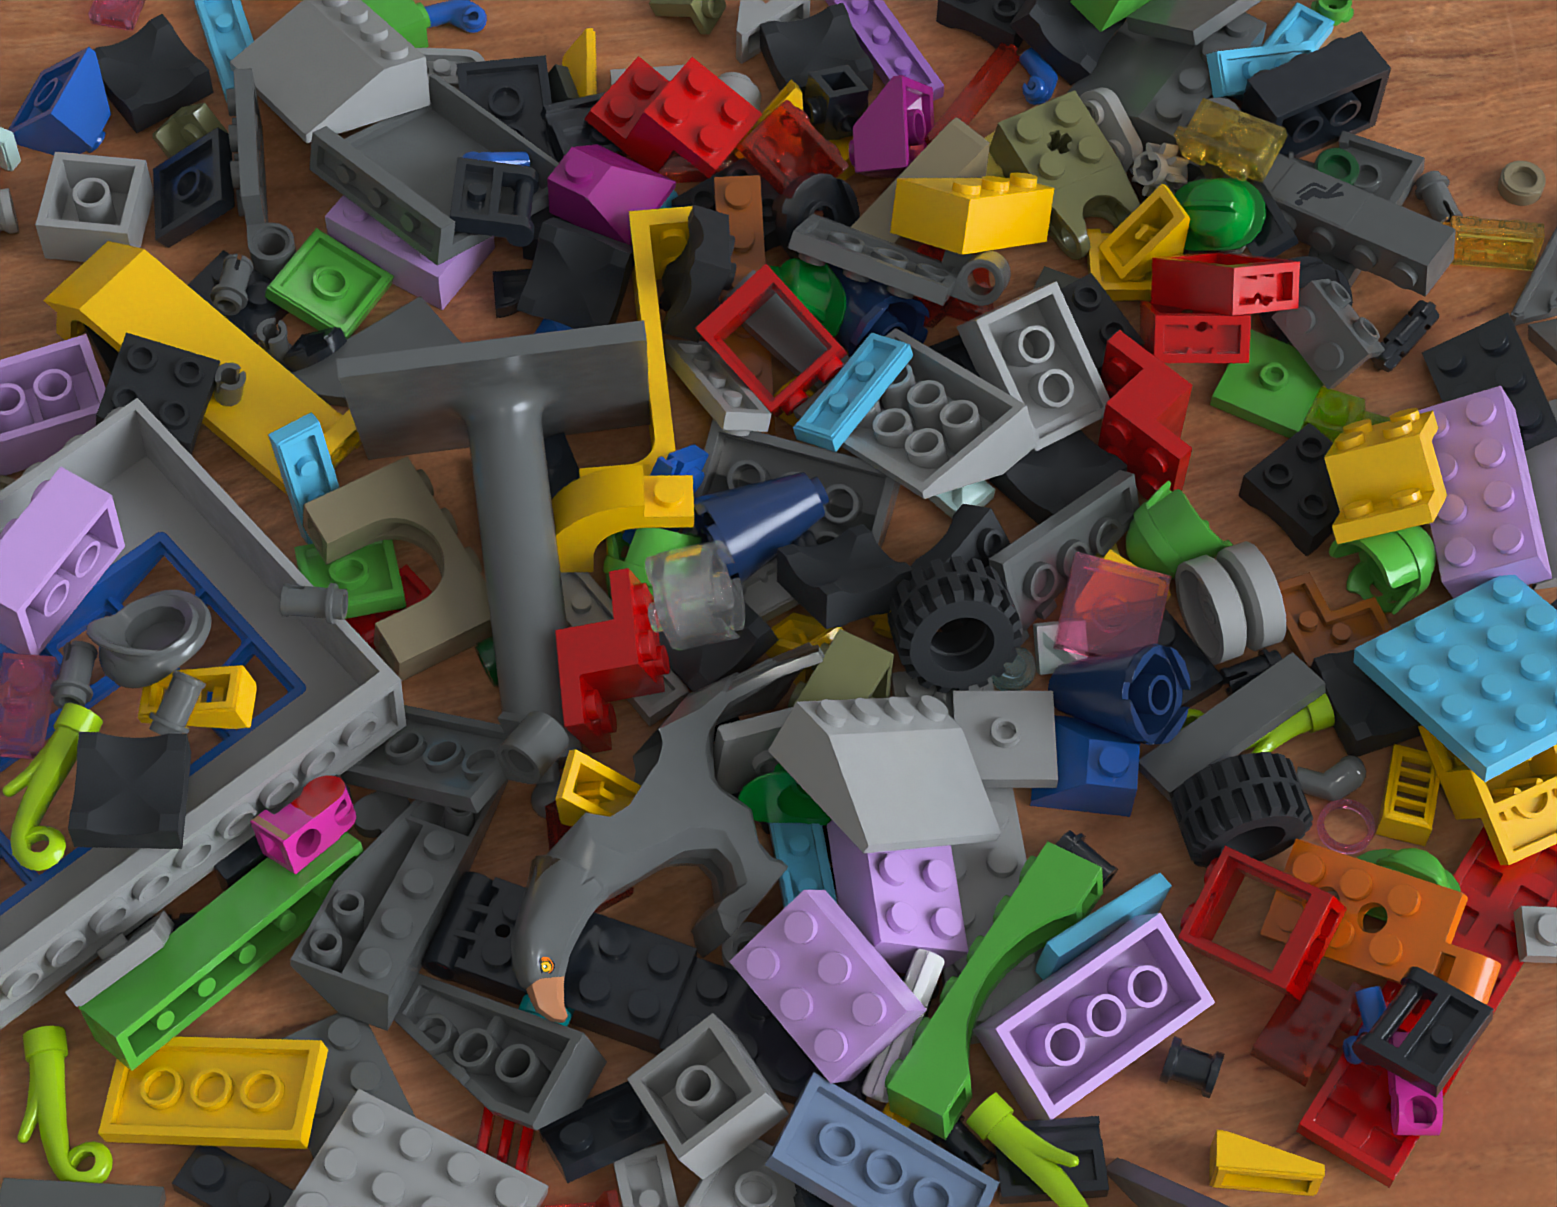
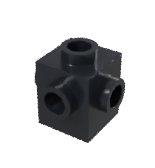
[803,65,869,142]

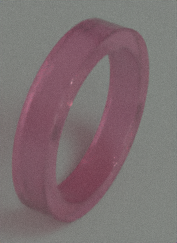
[1317,799,1375,854]

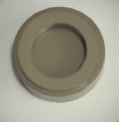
[1498,161,1546,206]

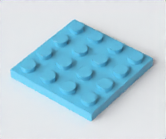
[1353,575,1557,782]

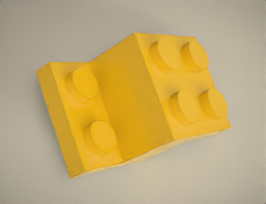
[1324,408,1447,544]
[1418,725,1557,865]

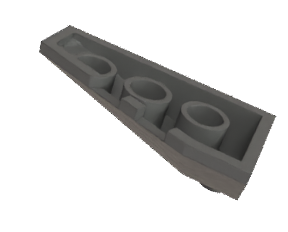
[394,973,607,1130]

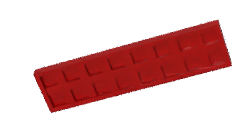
[1296,826,1557,1188]

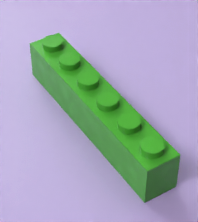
[79,832,364,1071]

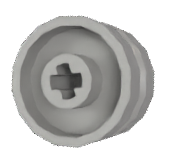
[1175,541,1286,665]

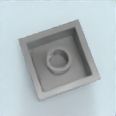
[35,152,154,262]
[627,1013,789,1180]

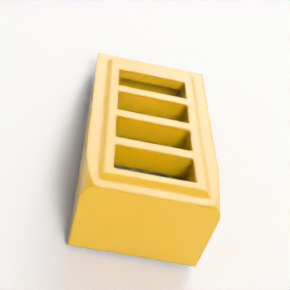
[137,665,257,729]
[1375,744,1440,847]
[1209,1129,1325,1196]

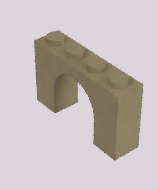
[303,456,492,682]

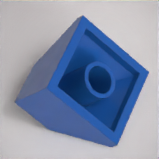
[8,47,111,155]
[1030,715,1140,817]

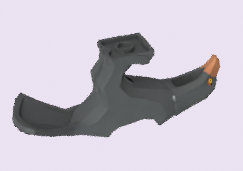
[511,642,825,1023]

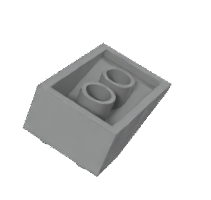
[956,281,1110,452]

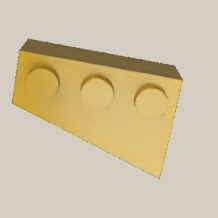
[890,172,1054,255]

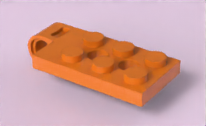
[1260,839,1501,1005]

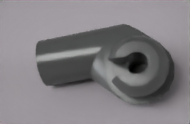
[1296,755,1366,802]

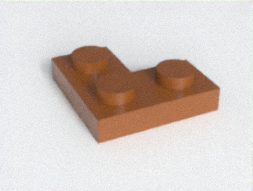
[1278,572,1392,668]

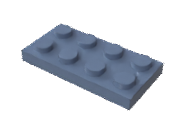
[764,1072,1000,1207]

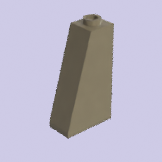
[851,117,990,252]

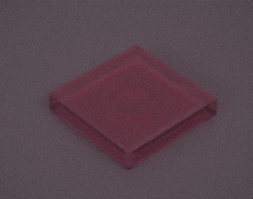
[1053,552,1172,658]

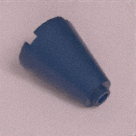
[828,263,930,358]
[694,472,829,589]
[1048,644,1190,745]

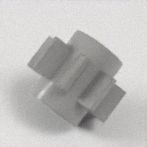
[1132,142,1189,197]

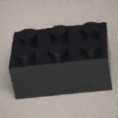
[1238,31,1391,159]

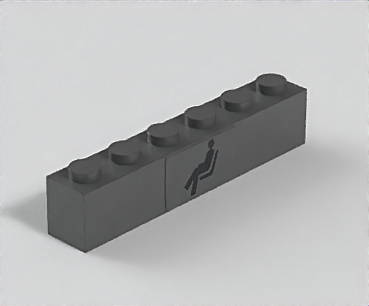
[1187,137,1456,297]

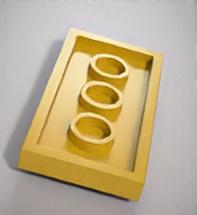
[98,1037,328,1149]

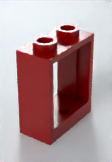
[1151,251,1300,316]
[695,264,847,418]
[1140,301,1251,363]
[1178,846,1347,1001]

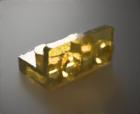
[1174,98,1288,183]
[1443,216,1545,271]

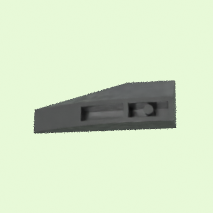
[290,780,508,1031]

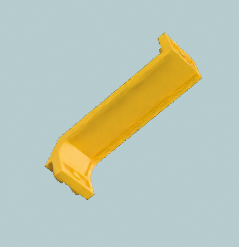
[579,206,693,533]
[43,241,362,495]

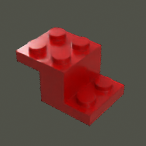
[584,56,763,179]
[1098,330,1193,500]
[555,568,670,753]

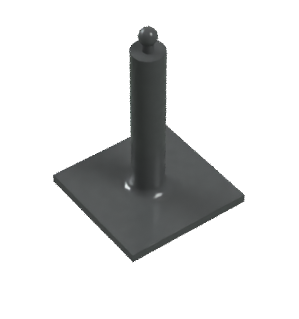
[336,320,650,819]

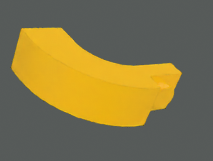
[551,464,694,573]

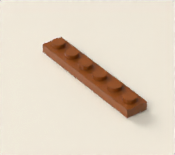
[714,175,776,436]

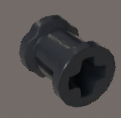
[1159,1036,1225,1099]

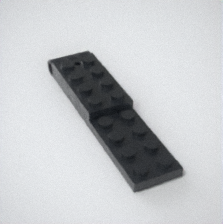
[421,871,872,1105]

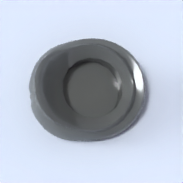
[87,590,212,689]

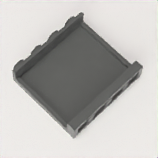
[310,73,559,266]

